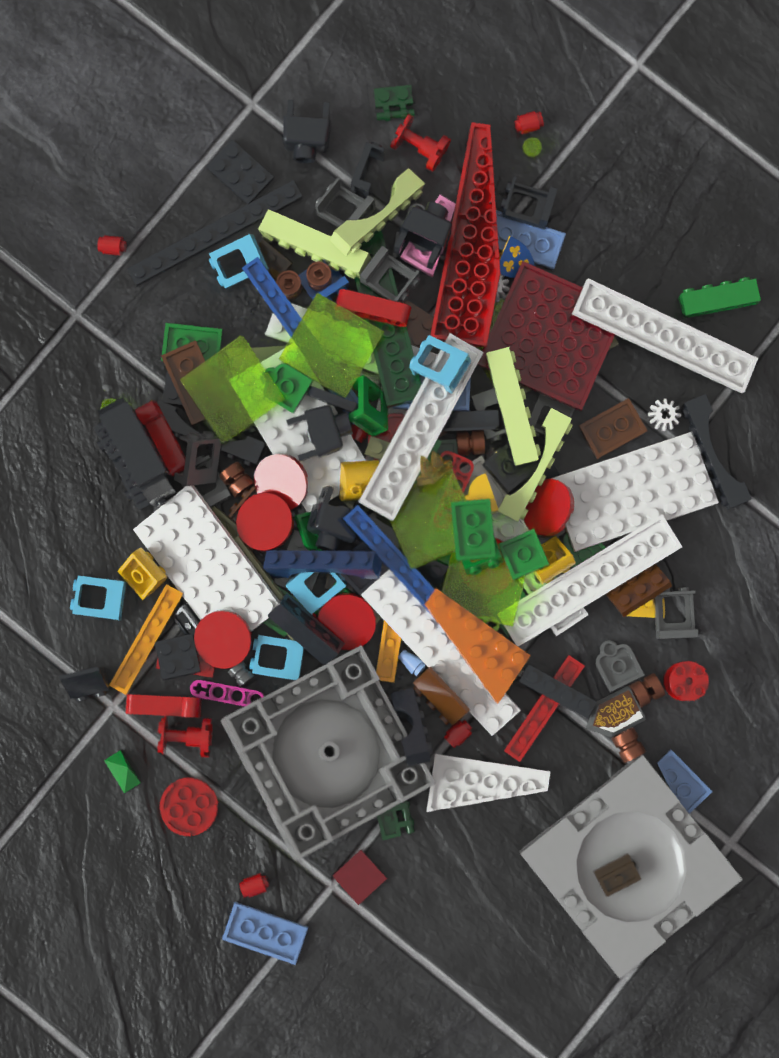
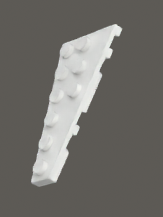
[426,754,550,812]

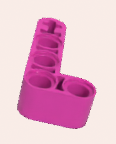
[190,680,265,706]

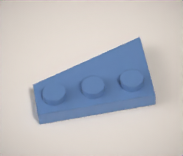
[657,749,712,814]

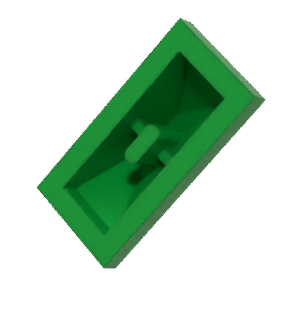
[104,750,141,793]

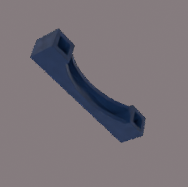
[263,550,383,579]

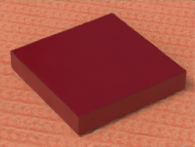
[332,850,387,905]

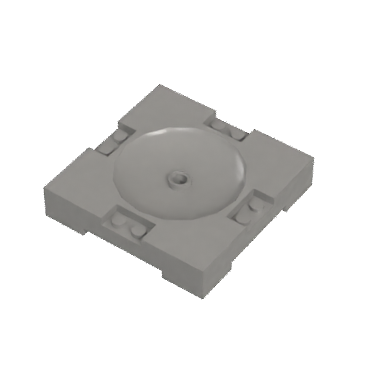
[221,645,436,861]
[519,755,743,979]

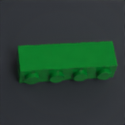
[679,277,761,319]

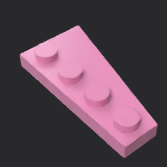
[400,195,456,278]

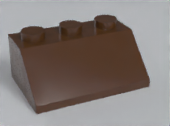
[413,667,470,726]

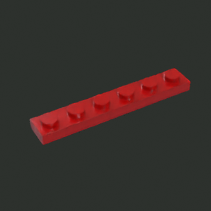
[504,655,584,762]

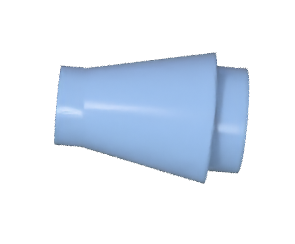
[398,649,426,677]

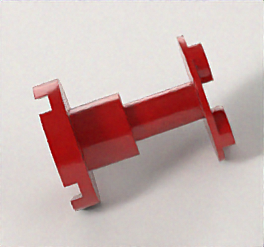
[390,114,451,172]
[663,661,709,701]
[157,716,213,758]

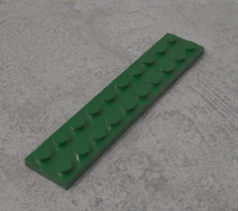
[355,230,422,408]

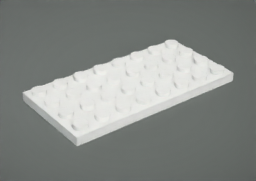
[230,342,366,512]
[551,432,719,552]
[133,485,279,632]

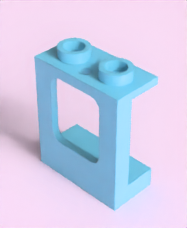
[209,234,269,289]
[409,335,472,393]
[286,572,347,614]
[70,576,126,621]
[250,635,304,680]

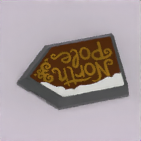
[586,686,646,737]

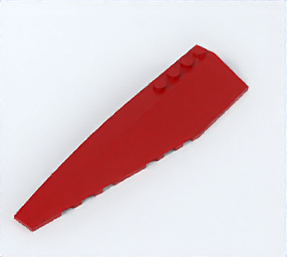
[430,122,501,347]

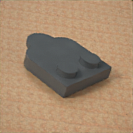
[595,640,645,693]

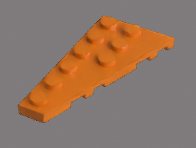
[424,589,530,704]

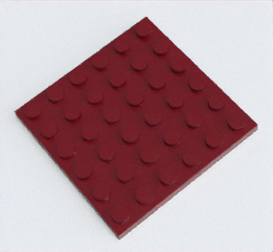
[477,261,615,411]

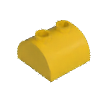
[339,460,380,501]
[463,473,499,515]
[533,536,576,584]
[117,548,167,600]

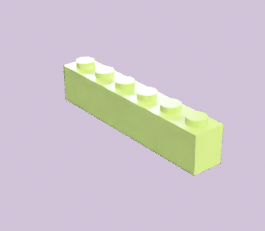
[258,209,372,279]
[486,347,541,466]

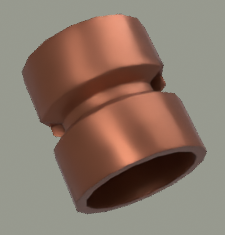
[306,261,332,291]
[276,270,302,300]
[456,430,485,456]
[219,462,254,498]
[629,673,665,707]
[611,727,646,763]

